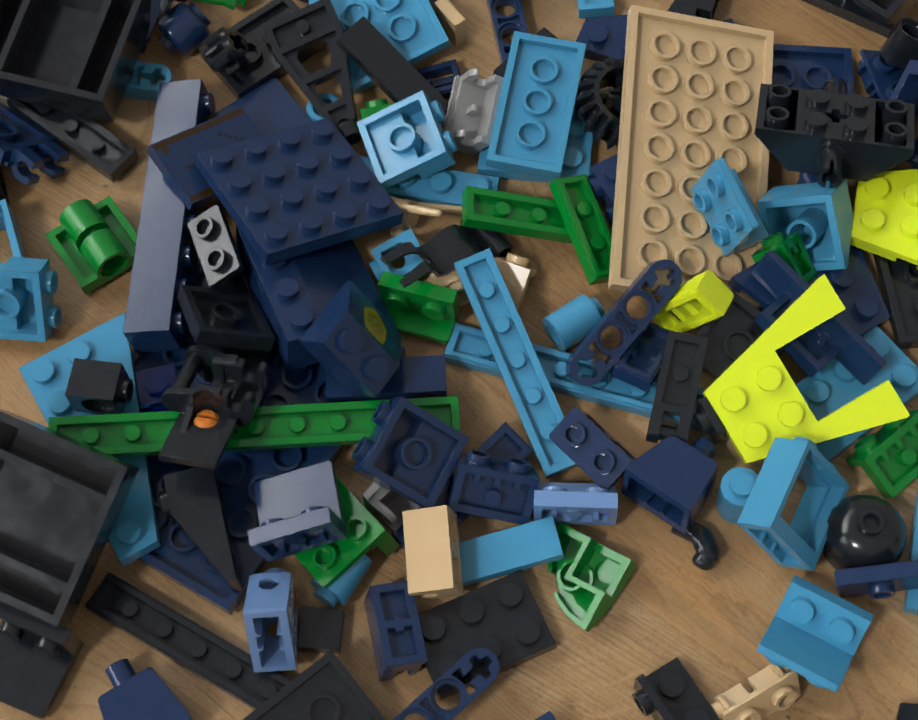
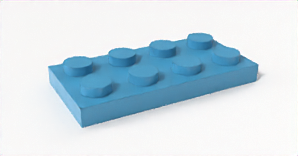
[486,31,586,179]
[796,326,918,462]

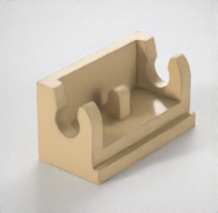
[402,505,464,599]

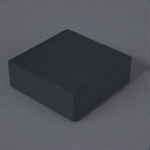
[297,606,345,654]

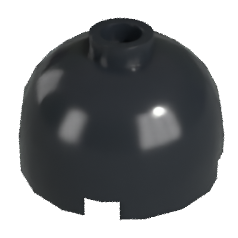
[823,494,906,570]

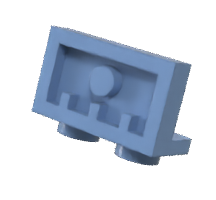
[534,482,618,526]

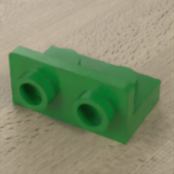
[378,271,460,344]
[846,410,918,499]

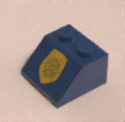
[299,281,401,397]

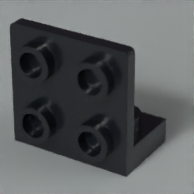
[0,601,84,719]

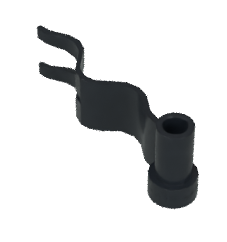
[380,220,513,288]

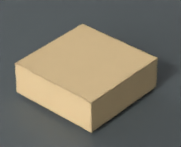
[434,0,467,47]

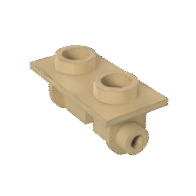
[710,663,801,720]

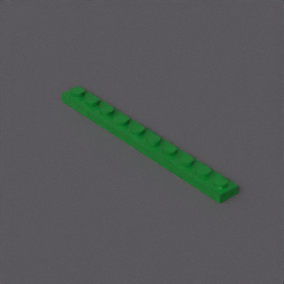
[49,396,461,458]

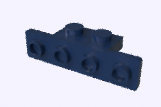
[751,249,886,385]

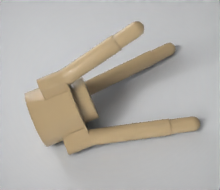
[390,196,462,246]

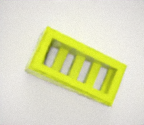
[653,270,734,333]

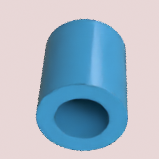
[542,294,605,352]
[716,467,758,523]
[310,554,373,608]

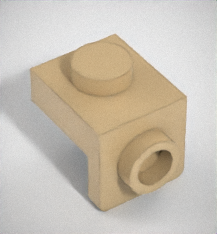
[494,252,537,313]

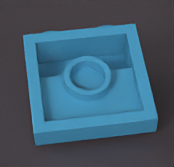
[356,90,458,189]
[0,257,62,342]

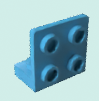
[691,158,770,257]
[757,575,874,692]

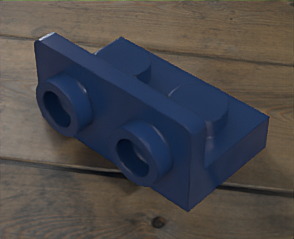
[549,406,636,490]
[447,449,540,524]

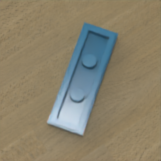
[459,516,565,587]

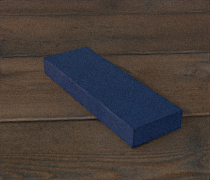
[326,355,447,403]

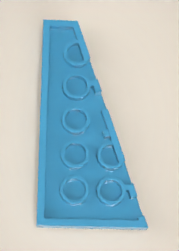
[19,312,161,566]

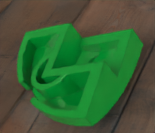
[548,522,637,632]

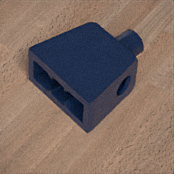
[621,436,719,534]
[98,659,194,720]

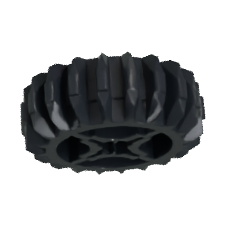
[574,56,625,150]

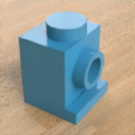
[369,228,429,282]

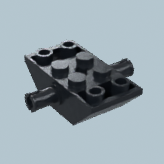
[755,77,915,188]

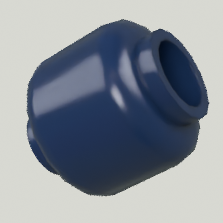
[158,2,211,56]

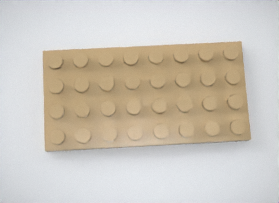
[608,5,774,311]

